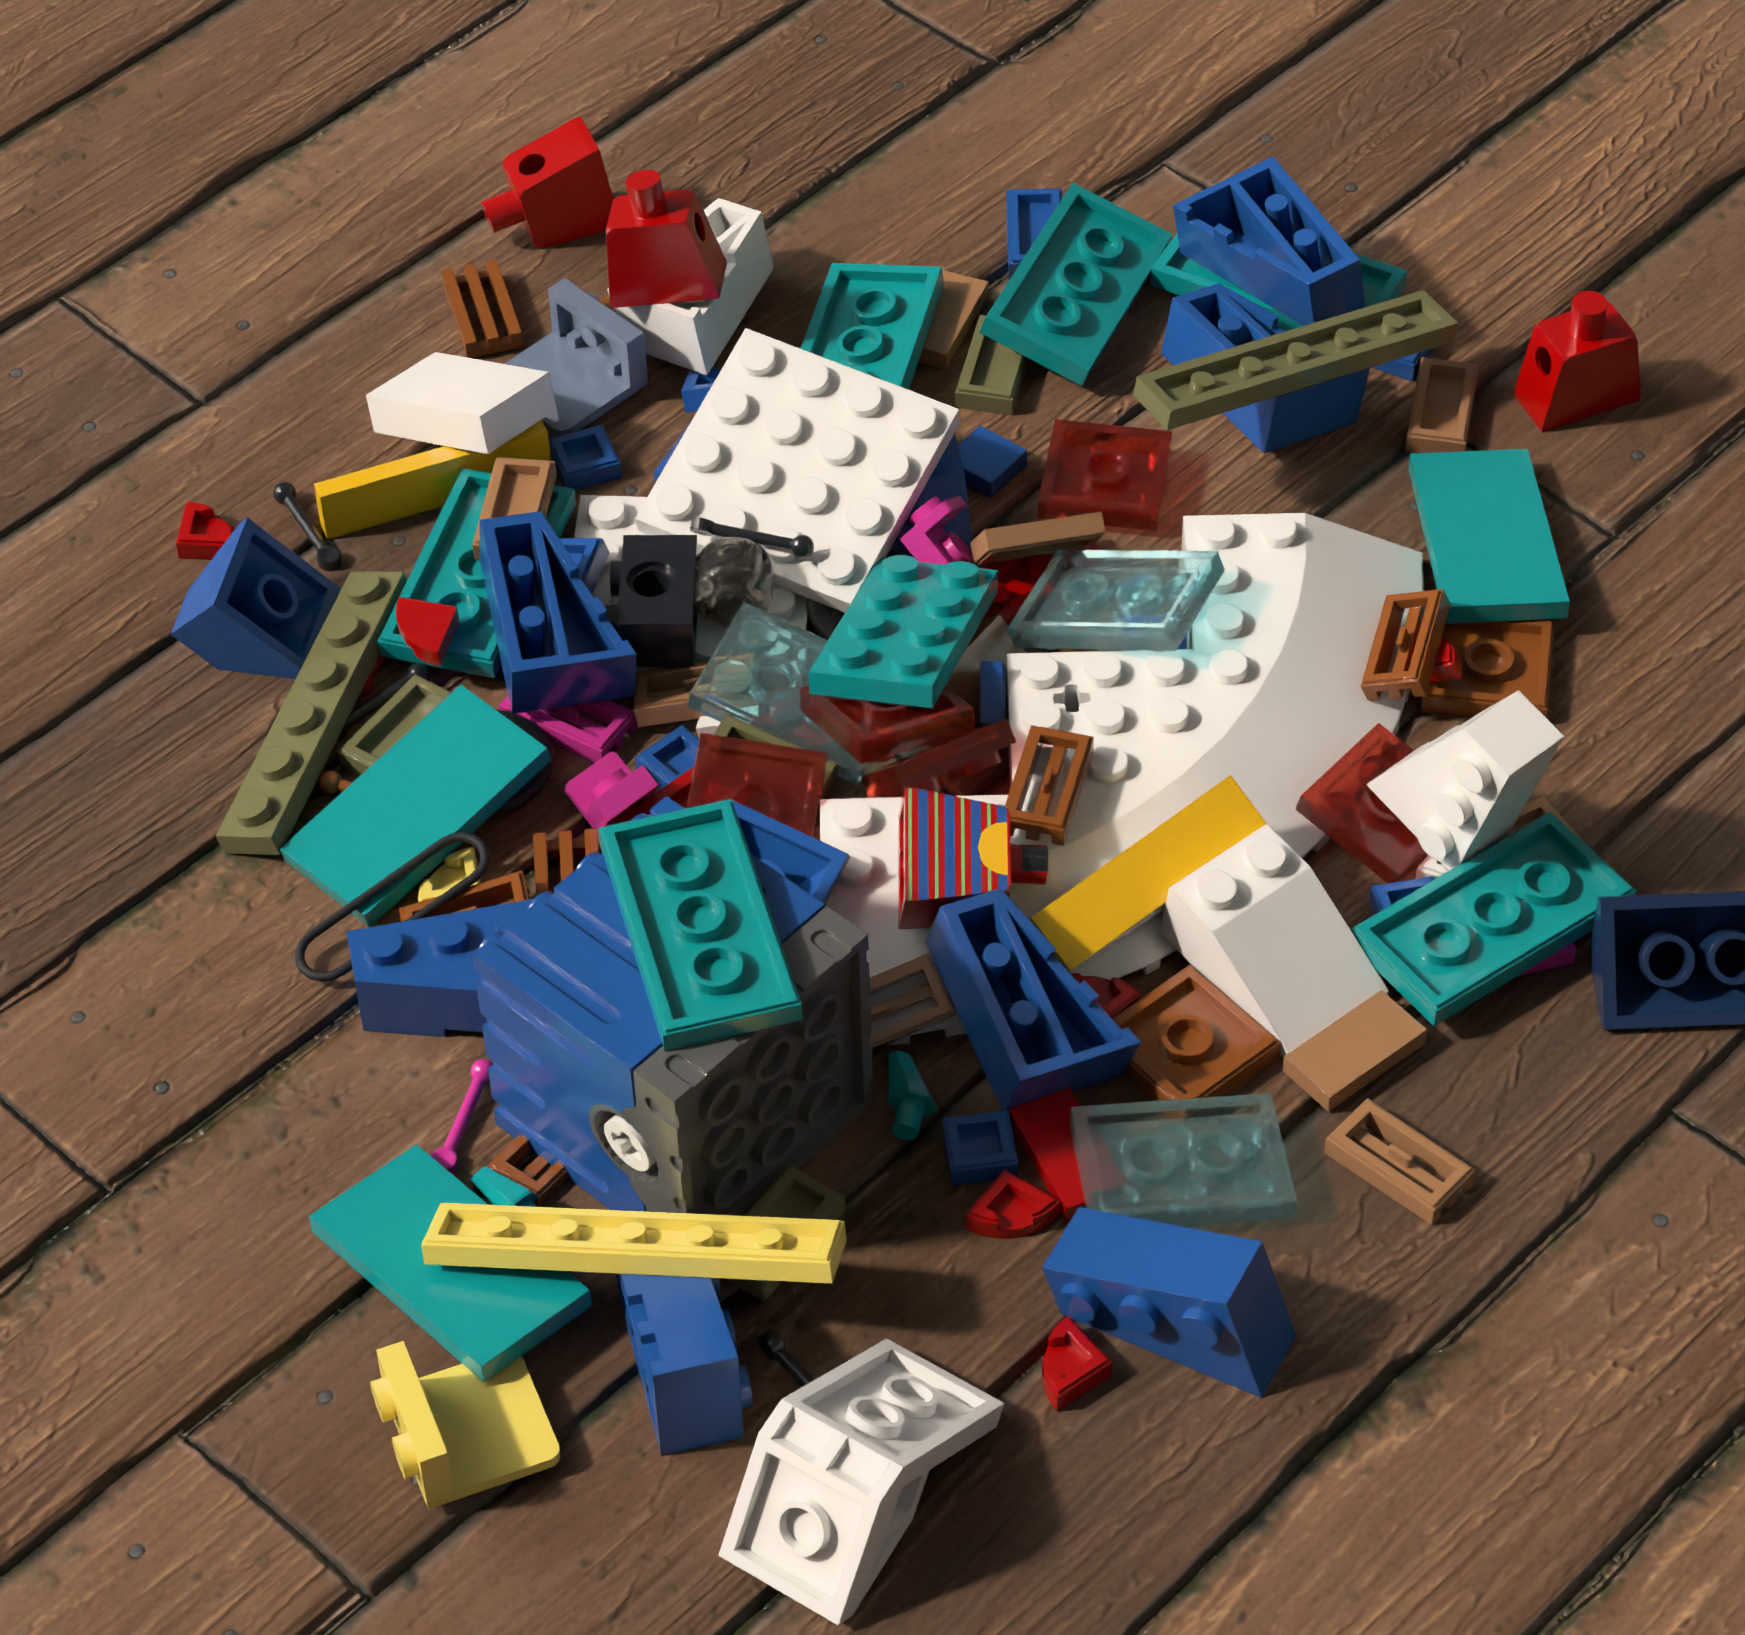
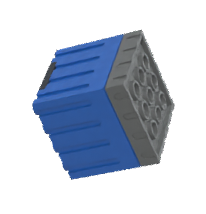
[472,796,874,1216]

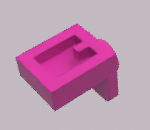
[900,496,974,565]
[565,752,658,836]

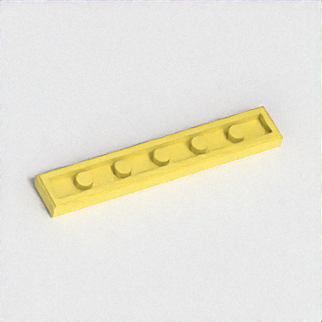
[421,1203,847,1284]

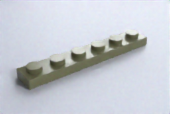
[1133,290,1459,430]
[216,571,407,855]

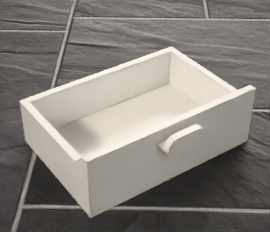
[366,352,559,454]

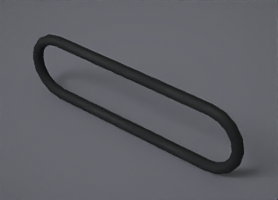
[295,832,490,982]

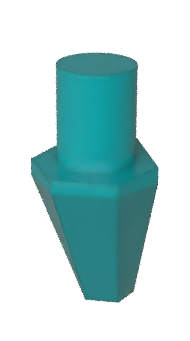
[887,1051,938,1140]
[471,1166,538,1207]

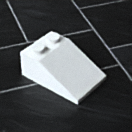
[1160,824,1389,1058]

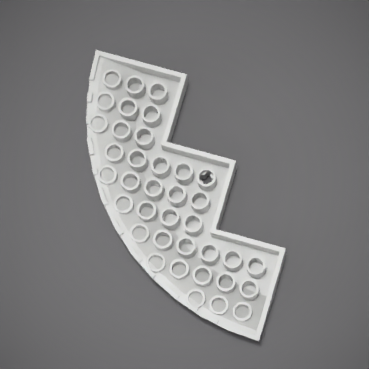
[820,513,1424,1045]

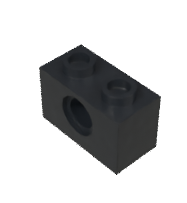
[607,535,700,667]

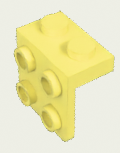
[370,1341,560,1509]

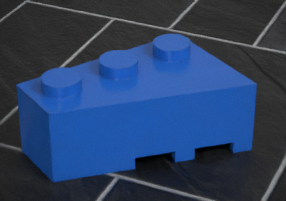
[1173,157,1365,326]
[1161,283,1370,454]
[480,511,637,714]
[925,888,1141,1111]
[346,899,534,1037]
[1042,1207,1296,1398]
[615,1273,753,1456]

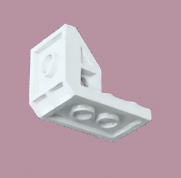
[718,1339,1005,1625]

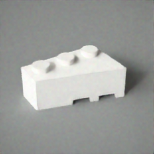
[607,198,774,375]
[1366,690,1564,871]

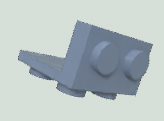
[505,278,648,437]

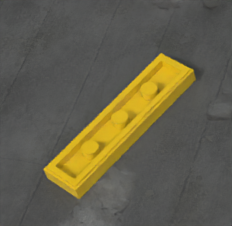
[314,420,551,540]
[1029,775,1267,973]

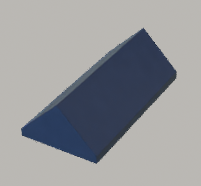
[1589,891,1745,1030]

